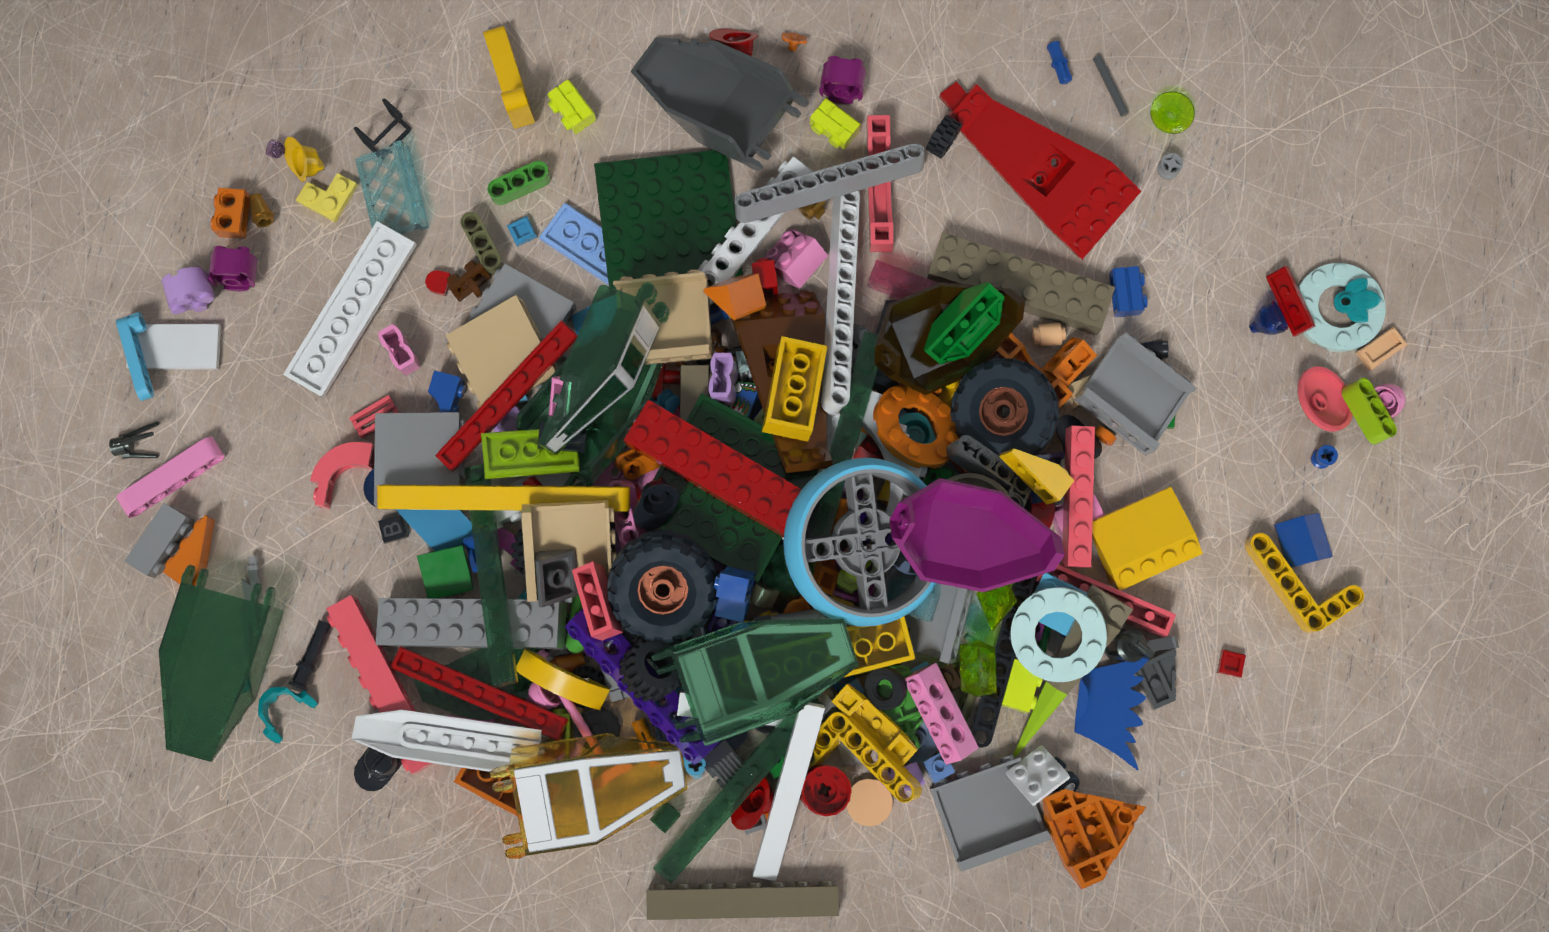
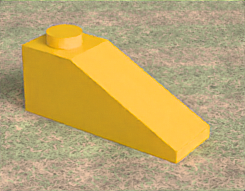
[999,449,1074,504]

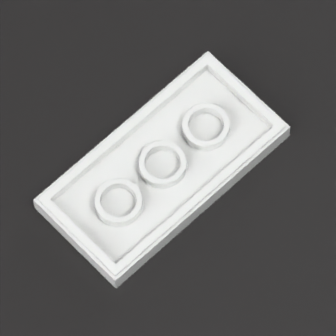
[126,324,221,370]

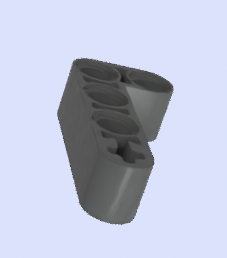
[946,435,1031,508]

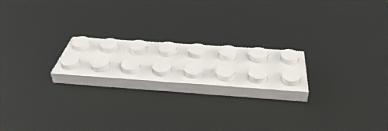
[283,221,417,398]

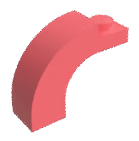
[310,442,375,509]

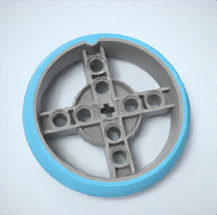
[784,458,936,627]

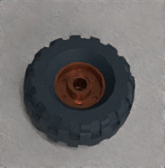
[950,358,1059,456]
[607,530,717,643]

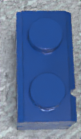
[1109,266,1148,317]

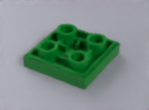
[417,544,474,599]

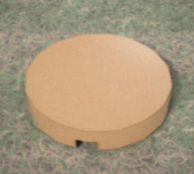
[846,779,893,827]

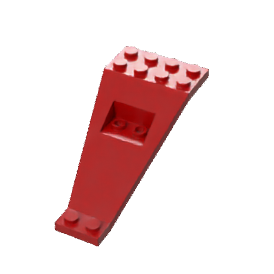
[948,84,1142,260]

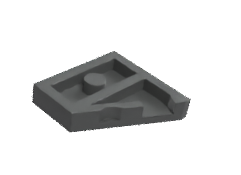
[1136,649,1176,710]

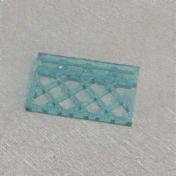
[355,140,429,234]

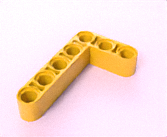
[483,25,535,130]
[1245,533,1364,633]
[809,711,922,803]

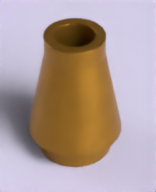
[249,193,274,228]

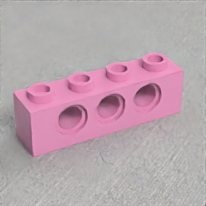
[904,663,979,765]

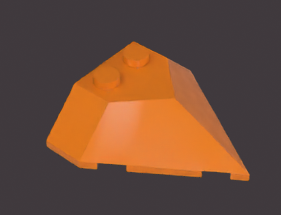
[1042,789,1146,889]

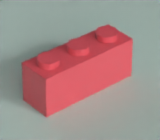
[572,561,623,641]

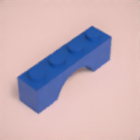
[428,370,466,412]

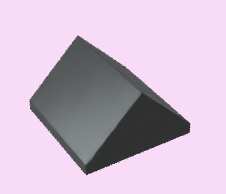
[535,549,578,607]

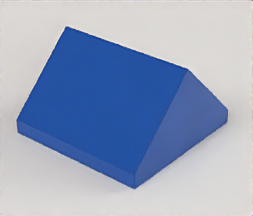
[1274,513,1333,568]

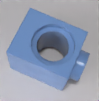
[921,752,955,783]

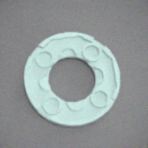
[1298,263,1386,352]
[1011,587,1107,682]

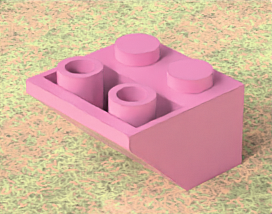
[764,228,828,289]

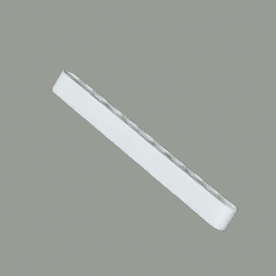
[821,191,860,414]

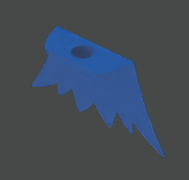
[1074,658,1149,770]

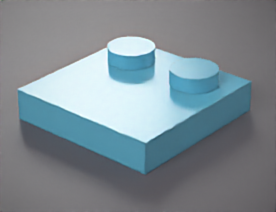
[1035,573,1089,636]

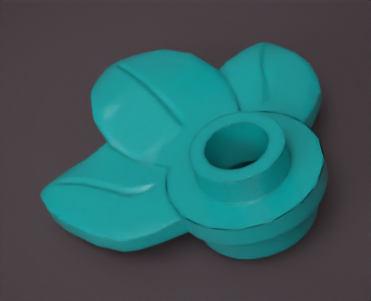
[1333,278,1381,323]

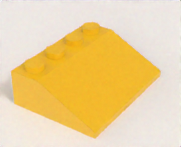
[1092,486,1203,591]

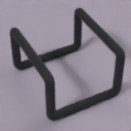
[354,98,411,158]

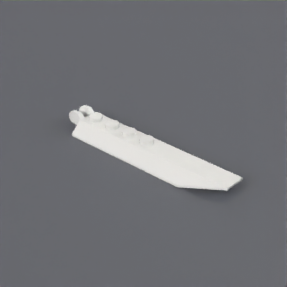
[352,710,559,775]

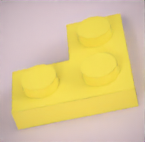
[296,173,358,223]

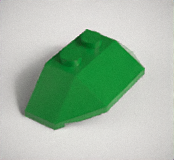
[924,282,1004,365]

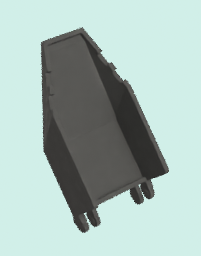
[631,37,809,171]

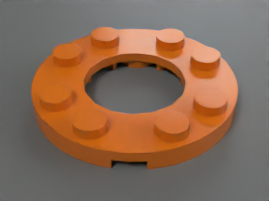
[873,385,959,469]

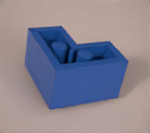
[714,566,756,622]

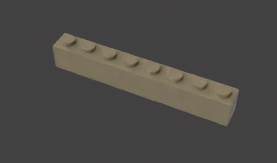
[646,880,839,920]

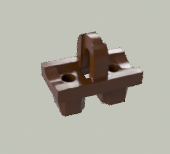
[447,260,491,302]

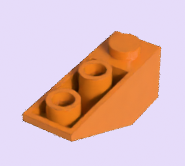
[163,515,215,590]

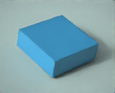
[507,216,537,247]

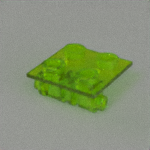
[976,582,1017,631]

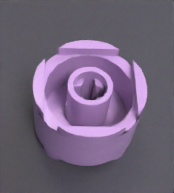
[161,267,215,314]

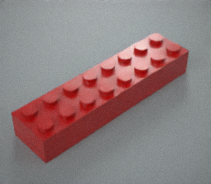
[624,400,802,538]

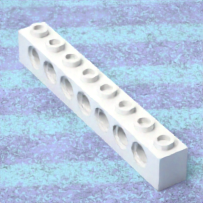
[698,157,813,306]

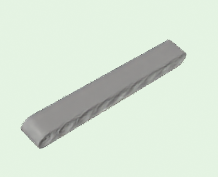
[734,143,925,223]

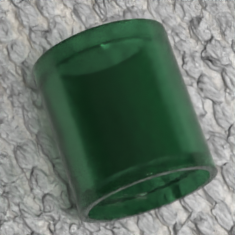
[650,801,681,833]

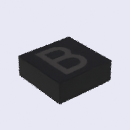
[378,515,407,544]

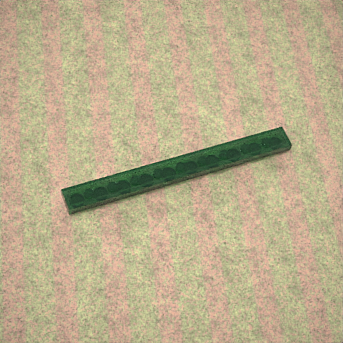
[805,331,879,555]
[464,464,518,688]
[653,691,825,884]

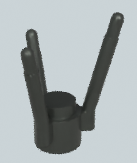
[109,421,159,459]

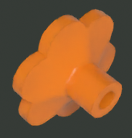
[781,32,807,51]

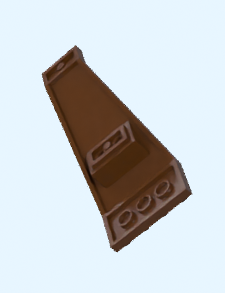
[730,291,833,473]

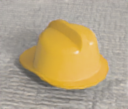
[284,137,324,182]

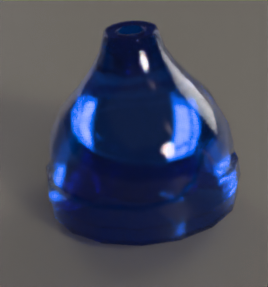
[1249,300,1288,335]

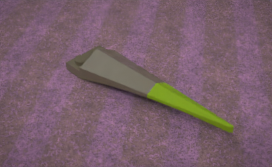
[1013,584,1133,757]

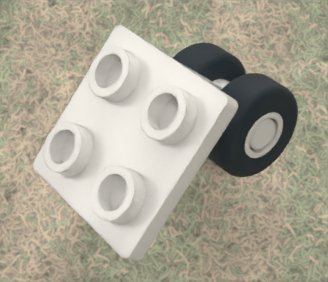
[1006,746,1080,806]

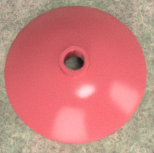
[1297,366,1353,432]

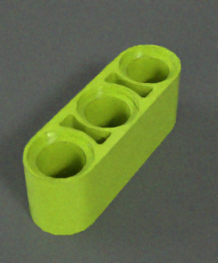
[1341,377,1397,445]

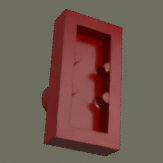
[652,363,681,401]

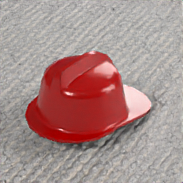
[709,28,758,56]
[731,774,774,830]

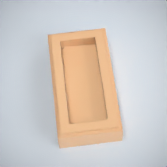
[1356,327,1408,371]

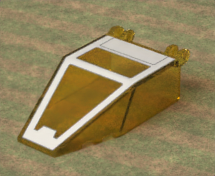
[490,733,688,859]

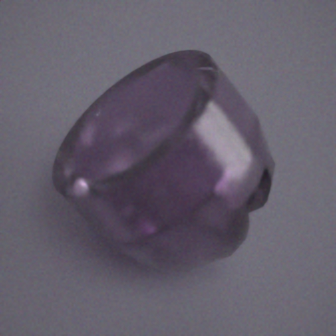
[266,139,285,159]

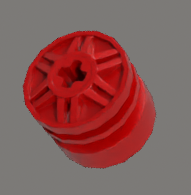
[800,764,852,817]

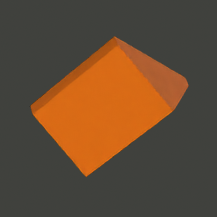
[703,274,766,320]

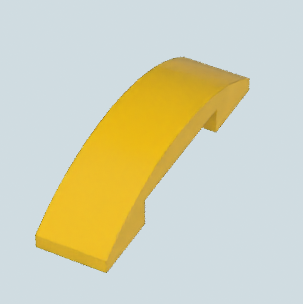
[515,648,610,710]
[832,684,918,767]

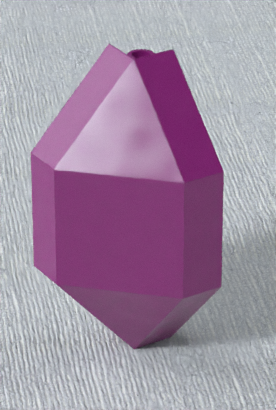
[889,478,1065,592]

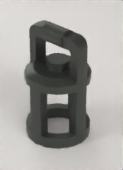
[1104,628,1154,662]

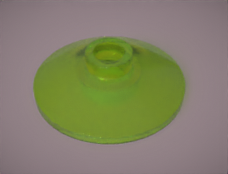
[1150,91,1195,134]

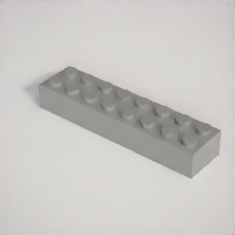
[376,598,567,649]

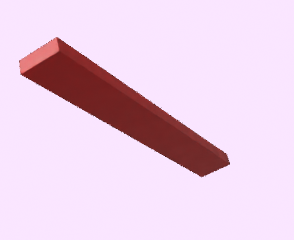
[435,320,579,472]
[390,646,569,742]

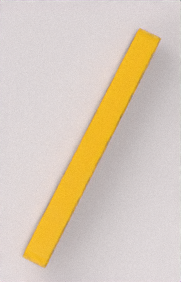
[377,484,630,511]

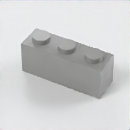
[124,503,194,578]

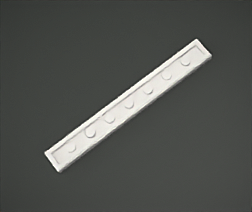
[752,700,825,882]

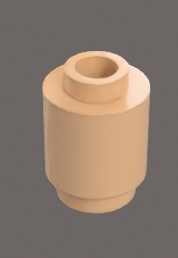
[1032,322,1066,347]

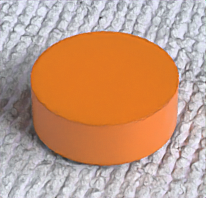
[1095,426,1117,446]

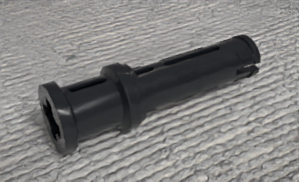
[287,620,332,691]

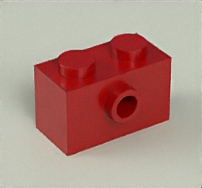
[748,258,778,296]

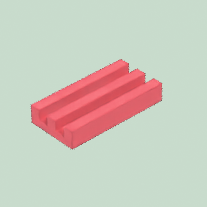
[349,395,400,438]

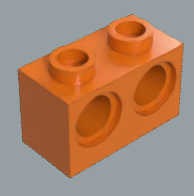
[210,188,250,239]
[1041,337,1097,387]

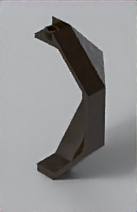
[874,282,1025,395]

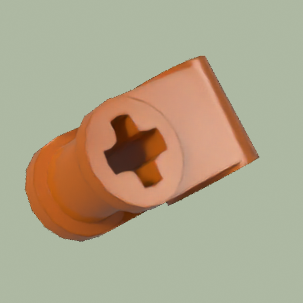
[615,449,661,480]

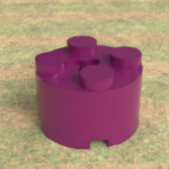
[819,56,866,104]
[208,246,258,292]

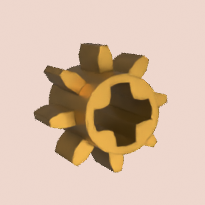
[799,201,826,220]

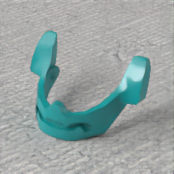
[258,687,318,744]

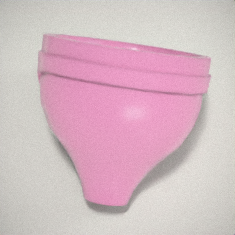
[1375,383,1406,418]
[525,682,562,709]

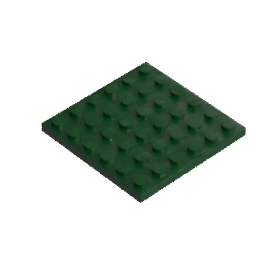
[594,150,743,294]
[653,393,820,583]

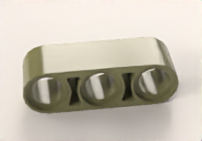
[460,212,504,275]

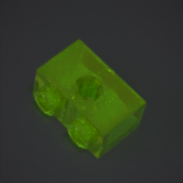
[960,640,997,697]

